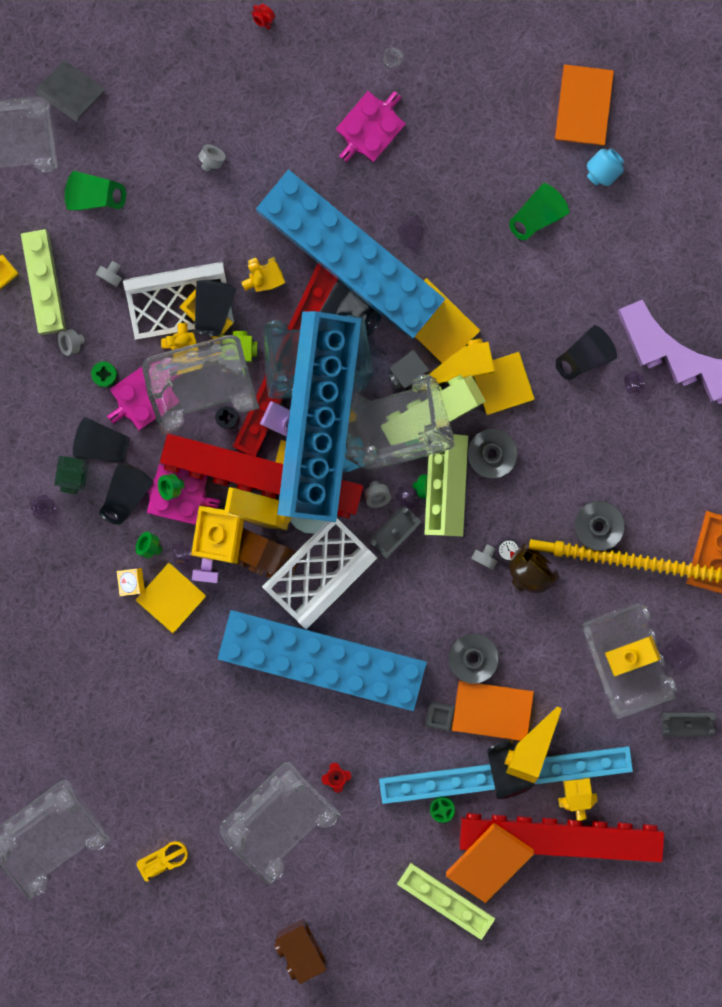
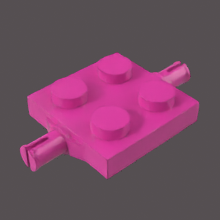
[335,91,406,163]
[107,360,182,430]
[146,464,220,525]

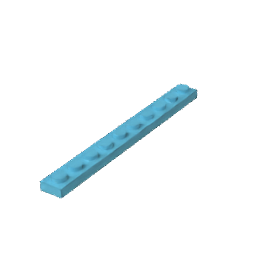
[379,746,633,804]

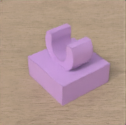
[192,558,219,583]

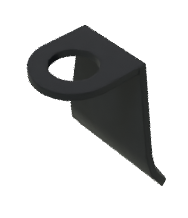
[194,280,237,337]
[320,281,381,337]
[556,325,617,380]
[73,417,130,462]
[99,463,153,525]
[487,740,535,799]

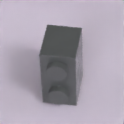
[388,350,429,391]

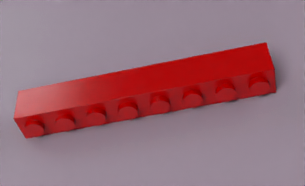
[159,433,364,519]
[459,813,664,862]

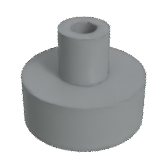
[199,144,226,171]
[95,261,122,287]
[58,329,85,356]
[364,481,391,508]
[471,544,498,570]

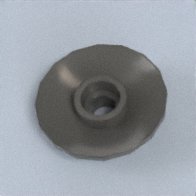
[467,428,518,479]
[575,501,624,551]
[449,633,499,684]

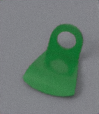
[65,171,127,210]
[509,183,570,240]

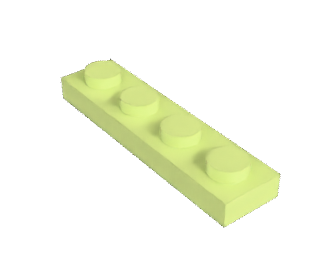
[397,862,495,940]

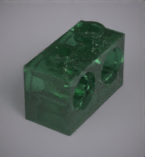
[54,456,89,495]

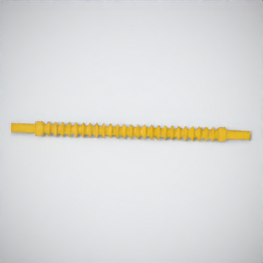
[529,539,722,583]

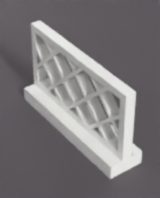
[123,262,234,340]
[262,518,377,629]

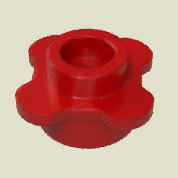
[251,4,275,29]
[321,763,351,793]

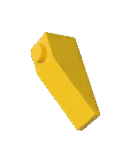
[419,338,495,388]
[224,487,292,530]
[504,707,562,784]

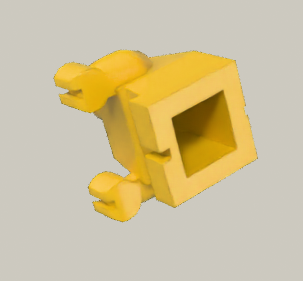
[241,256,285,292]
[161,323,198,365]
[558,778,598,820]

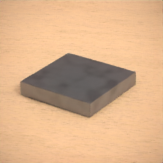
[35,60,105,122]

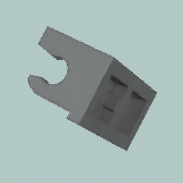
[369,505,421,559]
[662,711,715,737]

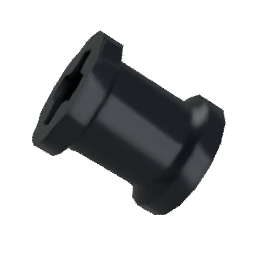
[215,406,239,429]

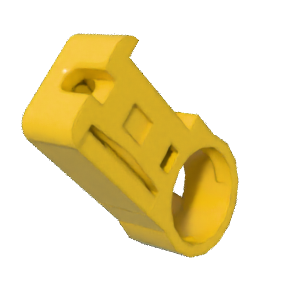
[137,841,188,882]

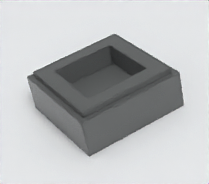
[425,701,455,731]

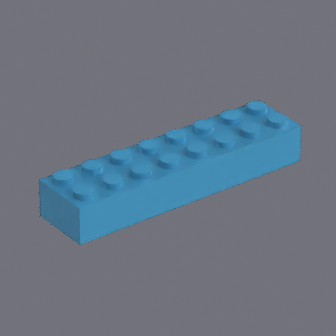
[256,169,445,340]
[277,311,362,522]
[218,610,427,711]

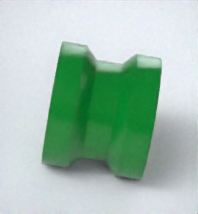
[91,361,118,388]
[430,796,455,823]

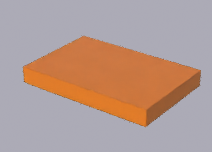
[555,64,614,146]
[686,511,722,593]
[452,680,534,741]
[446,823,534,903]

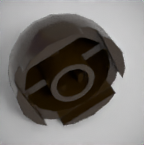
[509,544,560,593]

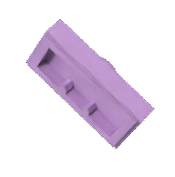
[260,401,290,437]

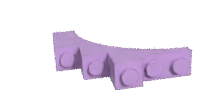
[617,299,722,404]

